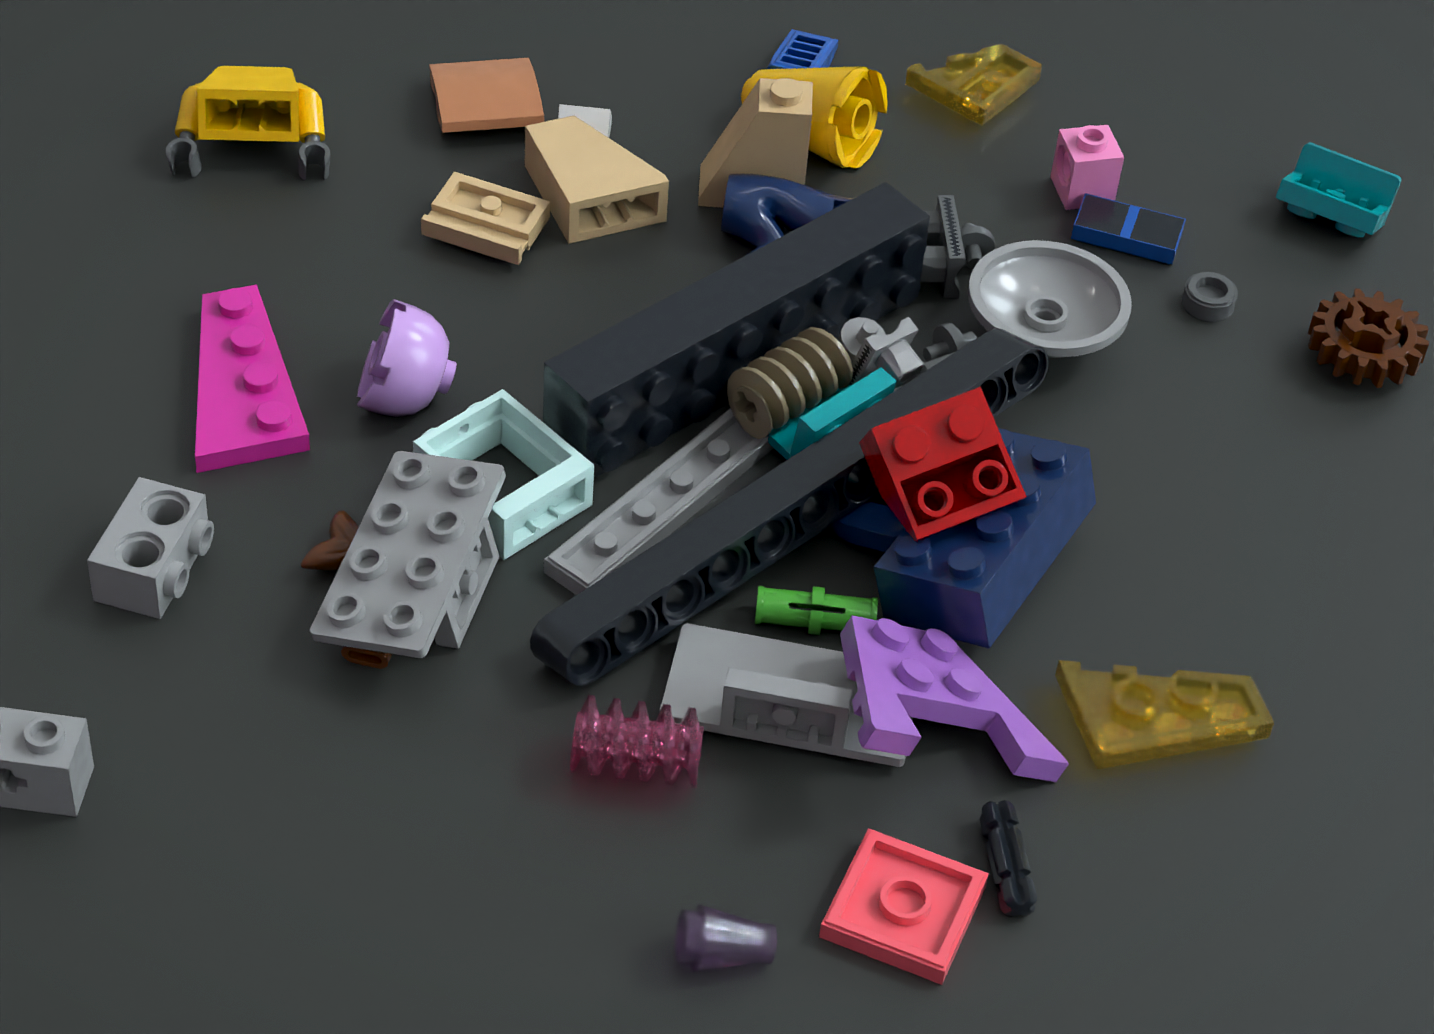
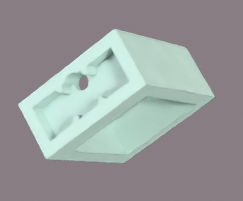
[413,389,594,560]

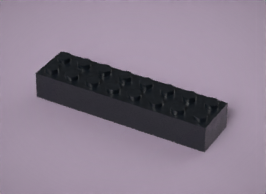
[543,182,930,478]

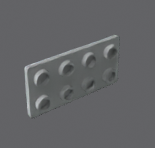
[310,451,506,658]
[659,623,913,767]

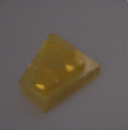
[905,44,1042,126]

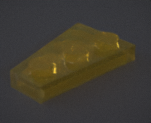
[1055,660,1274,769]

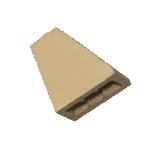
[698,78,813,208]
[525,115,669,244]

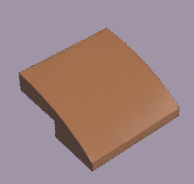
[429,57,544,133]

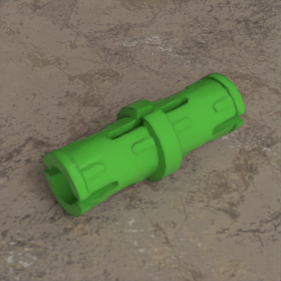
[755,585,878,635]

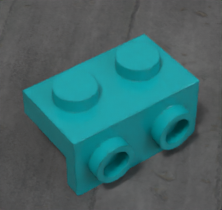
[1275,142,1401,237]
[768,367,897,460]

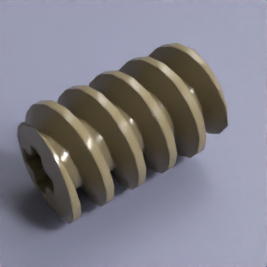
[727,327,853,439]

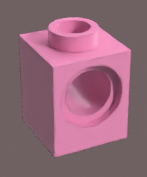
[1050,125,1124,210]

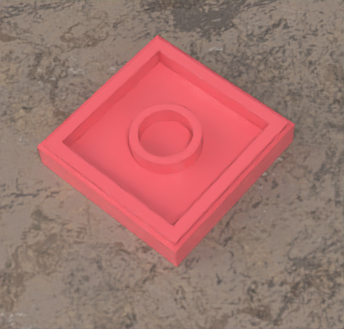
[819,828,989,985]

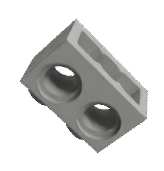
[87,477,214,619]

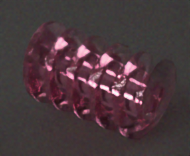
[570,694,704,788]

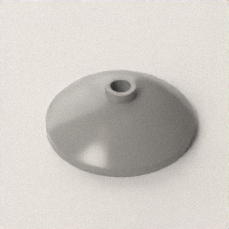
[968,240,1132,358]

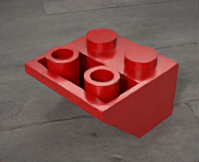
[859,387,1027,541]

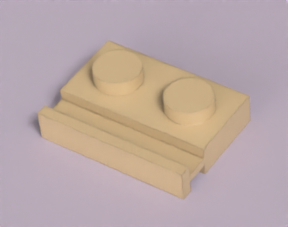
[421,172,550,265]

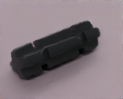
[980,800,1037,917]

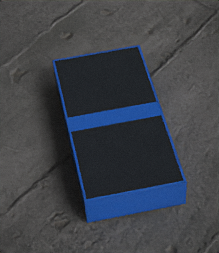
[1071,193,1186,264]

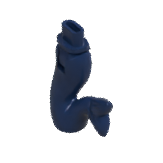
[721,174,853,256]

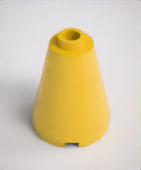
[741,66,888,169]

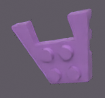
[840,615,1069,782]

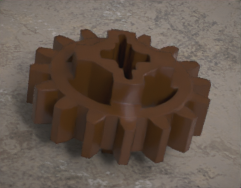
[1307,288,1430,388]

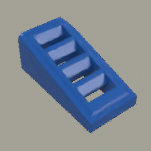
[767,29,839,69]

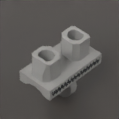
[838,317,924,391]

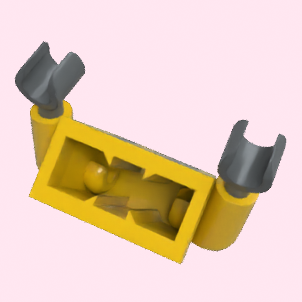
[166,66,330,180]

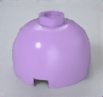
[357,299,457,417]

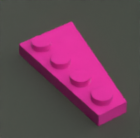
[195,284,310,473]

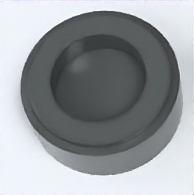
[1182,272,1238,322]

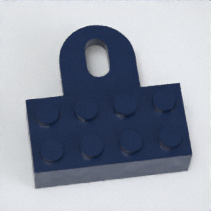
[830,429,1096,649]

